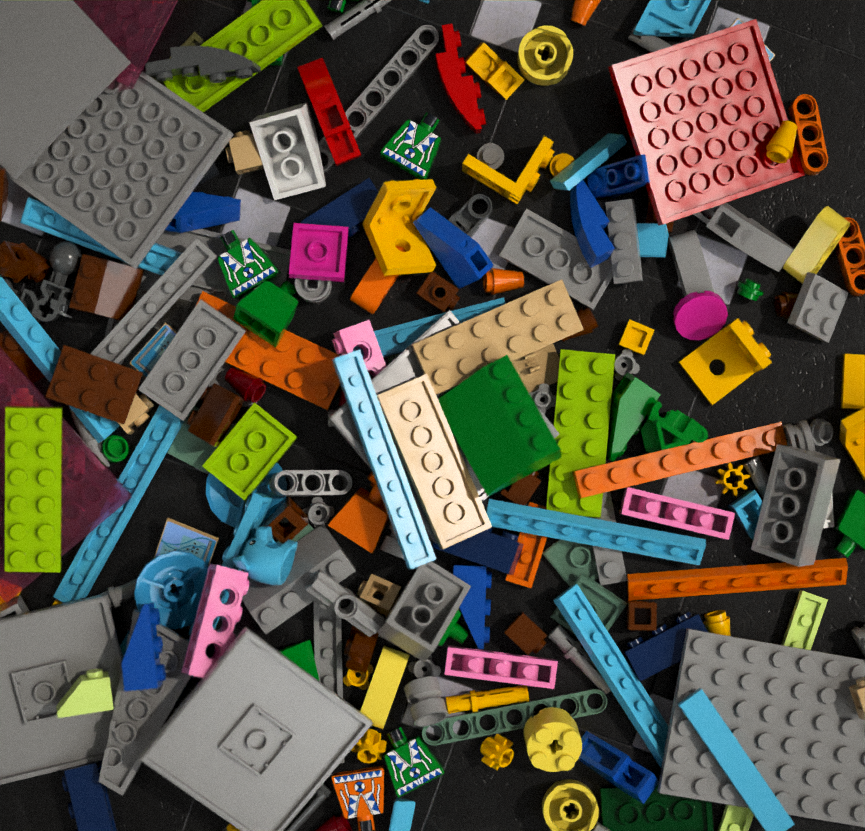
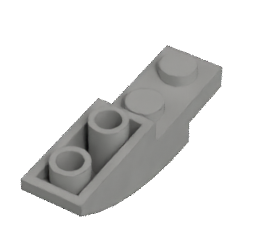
[693,203,794,272]

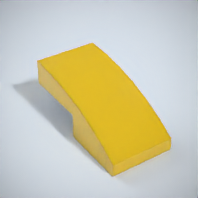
[464,42,524,100]

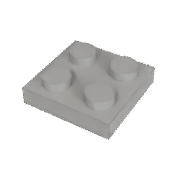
[788,272,848,343]

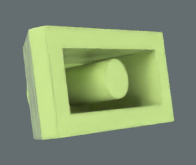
[56,669,114,718]

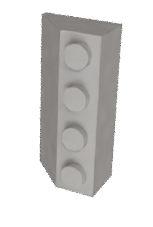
[751,444,840,567]
[242,524,356,634]

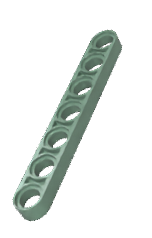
[422,688,607,746]

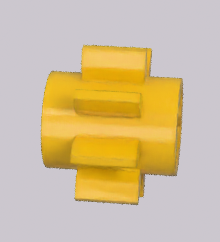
[715,462,750,496]
[351,729,387,763]
[480,734,514,770]

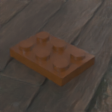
[45,345,143,424]

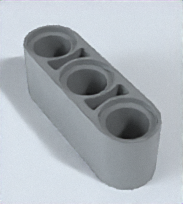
[668,230,715,297]
[269,470,352,497]

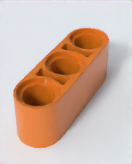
[789,94,828,175]
[835,217,865,296]
[350,246,406,315]

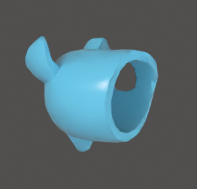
[232,526,298,585]

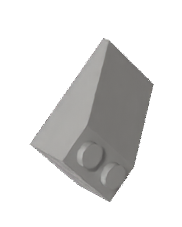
[377,561,471,662]

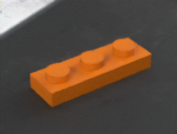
[505,502,547,588]

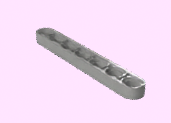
[318,25,439,173]

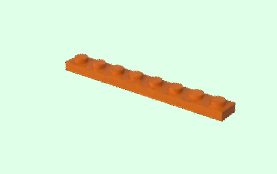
[573,422,787,498]
[627,558,848,601]

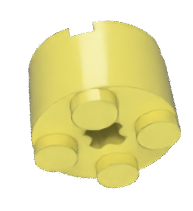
[517,25,573,86]
[524,707,582,772]
[542,779,599,831]

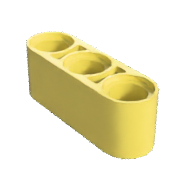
[783,206,850,284]
[360,646,409,730]

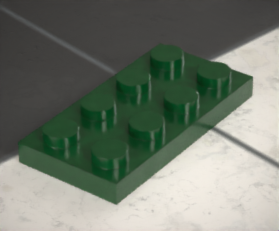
[600,785,713,831]

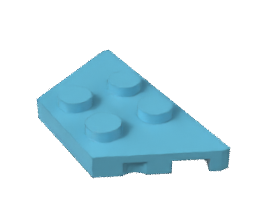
[633,0,711,38]

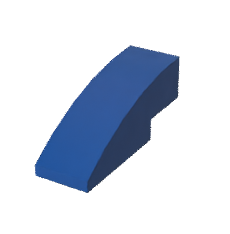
[570,180,615,268]
[578,731,659,804]

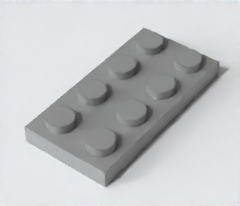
[499,208,613,310]
[138,299,247,421]

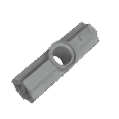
[304,569,384,637]

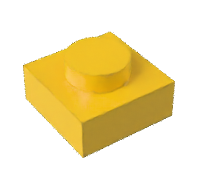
[618,319,654,355]

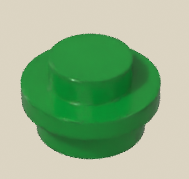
[737,278,764,301]
[101,435,129,463]

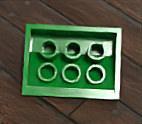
[438,355,561,497]

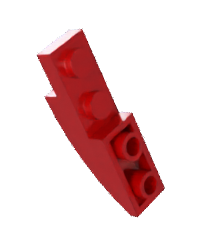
[436,23,486,134]
[297,58,361,166]

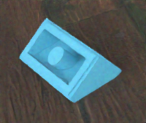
[637,223,669,257]
[389,797,415,831]

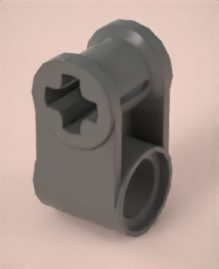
[448,194,492,237]

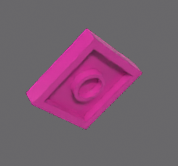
[289,223,349,282]

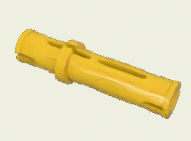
[445,685,529,714]

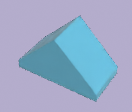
[727,490,763,540]

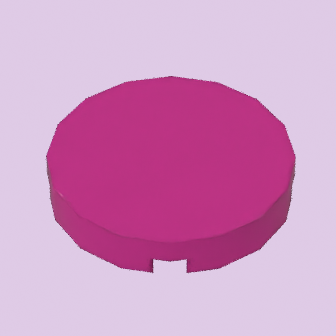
[673,291,728,340]

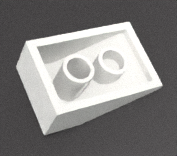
[249,102,326,200]

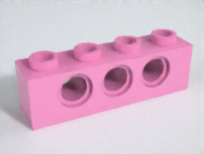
[332,320,386,377]
[619,487,735,540]
[181,564,249,678]
[444,645,558,689]

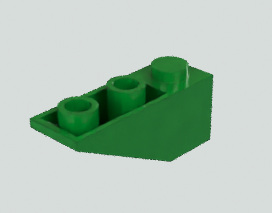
[606,372,661,462]

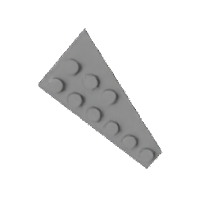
[98,609,206,795]

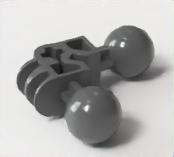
[0,241,83,322]

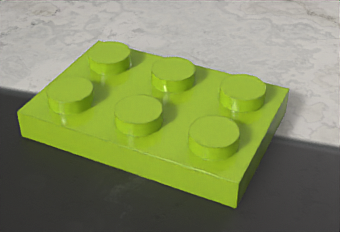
[202,402,297,501]

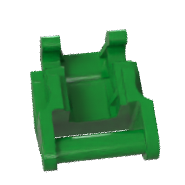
[641,402,708,453]

